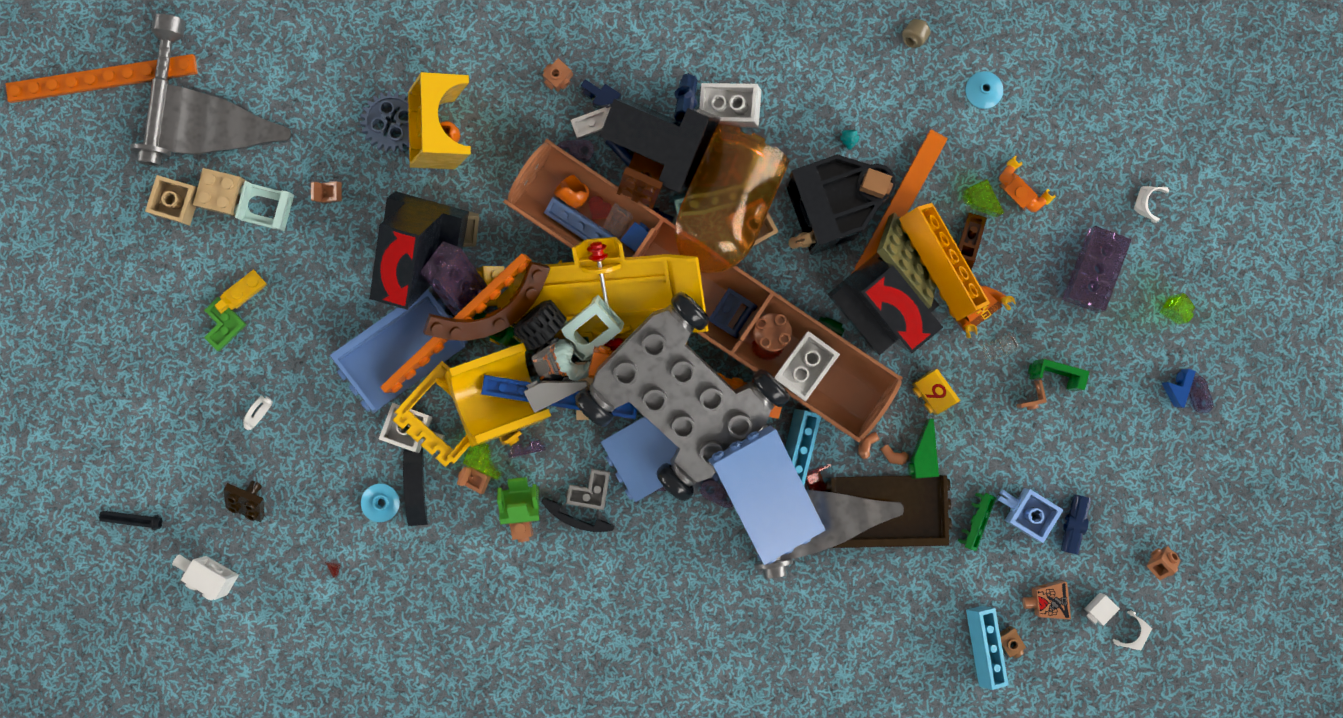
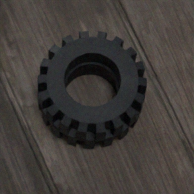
[513,300,566,350]

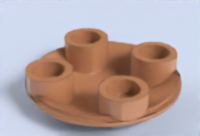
[753,313,792,351]

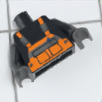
[527,336,572,382]

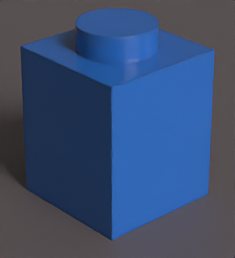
[621,222,650,252]

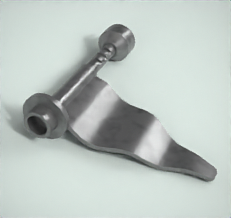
[130,14,292,166]
[754,425,904,579]

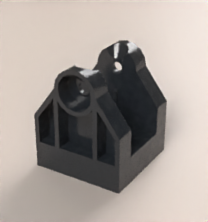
[785,154,896,255]

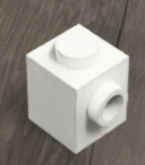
[1084,593,1120,626]

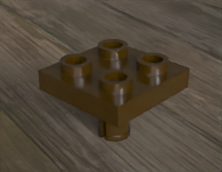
[224,481,265,522]

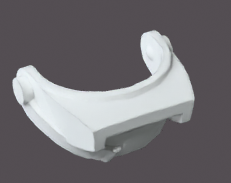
[1134,186,1169,223]
[243,395,273,430]
[1113,610,1152,650]

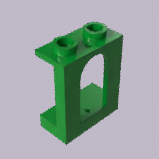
[1028,359,1090,391]

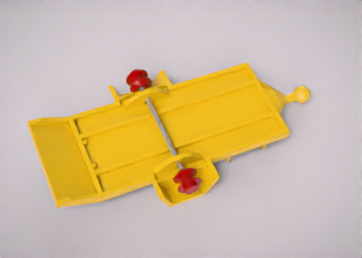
[485,237,708,351]

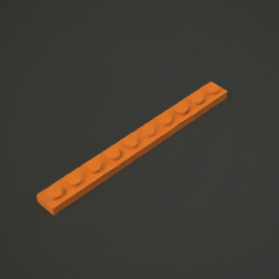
[5,54,198,103]
[380,253,532,393]

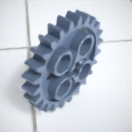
[360,91,409,153]

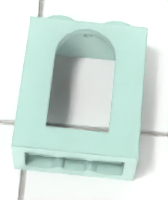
[234,181,294,231]
[561,295,624,357]

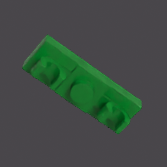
[958,493,996,551]

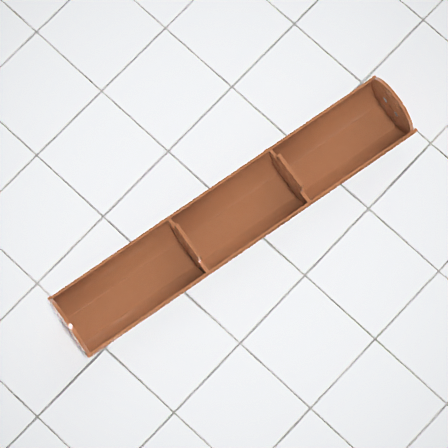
[503,138,903,442]

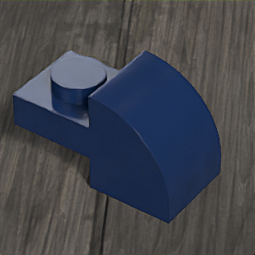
[581,79,621,109]

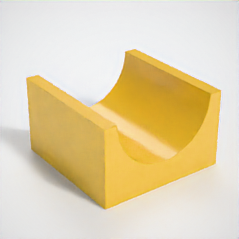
[408,72,471,169]
[444,343,551,448]

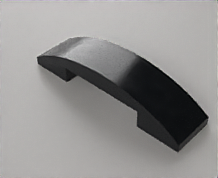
[403,448,428,526]
[541,497,615,532]

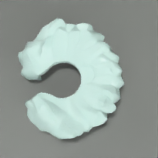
[553,338,592,381]

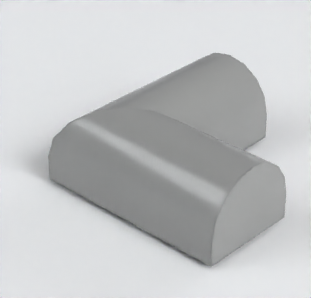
[566,468,610,510]

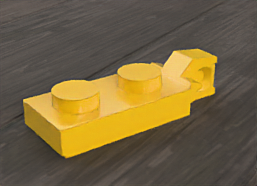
[214,269,267,314]

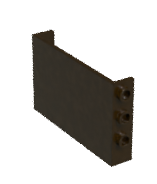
[826,475,952,548]

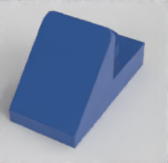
[1162,369,1196,408]

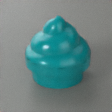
[840,130,859,150]

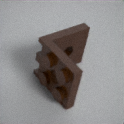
[617,153,664,209]

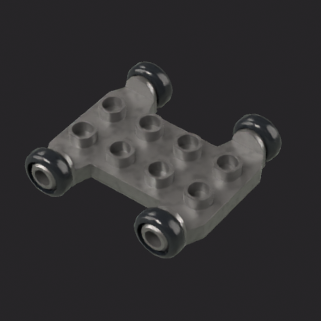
[575,292,790,501]

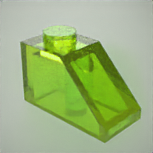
[963,179,1004,217]
[1159,293,1195,325]

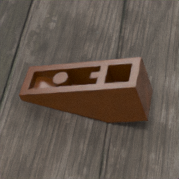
[958,212,987,270]

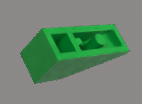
[908,419,939,479]

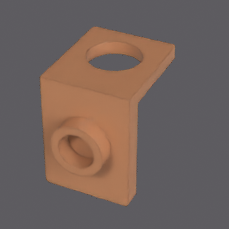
[1016,380,1047,410]

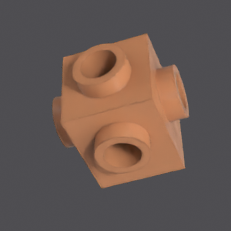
[542,58,573,92]
[1147,546,1181,581]

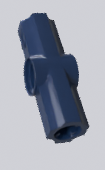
[674,73,698,123]
[1061,494,1091,555]

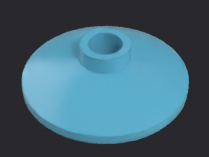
[965,71,1003,109]
[361,484,400,522]

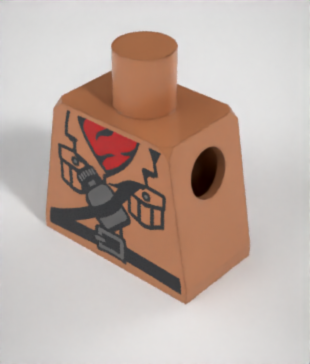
[1022,580,1071,619]

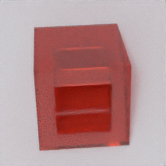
[325,561,341,578]

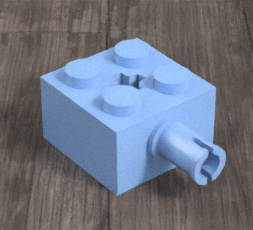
[996,488,1063,543]

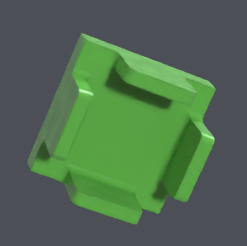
[497,477,539,525]

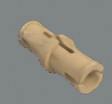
[789,231,816,249]

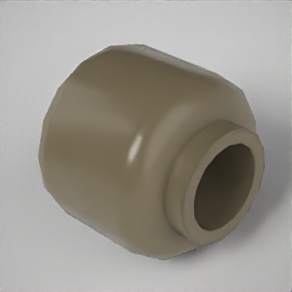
[902,19,931,48]

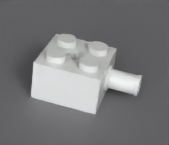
[379,403,445,453]
[172,554,239,600]

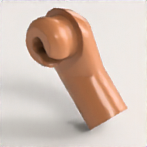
[857,432,880,459]
[880,444,909,465]

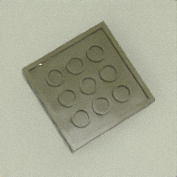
[877,212,937,309]

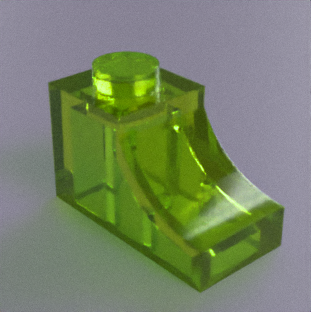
[463,443,503,480]

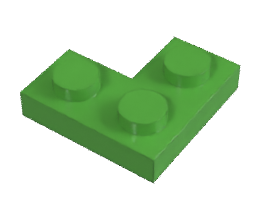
[204,297,247,351]

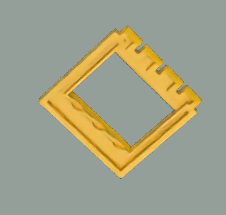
[393,361,470,467]

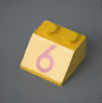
[912,369,961,415]

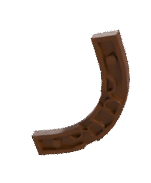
[423,261,550,341]

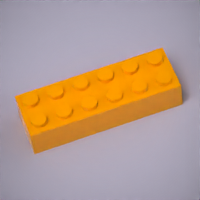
[899,203,990,321]

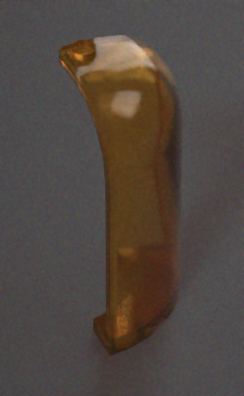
[675,124,790,273]

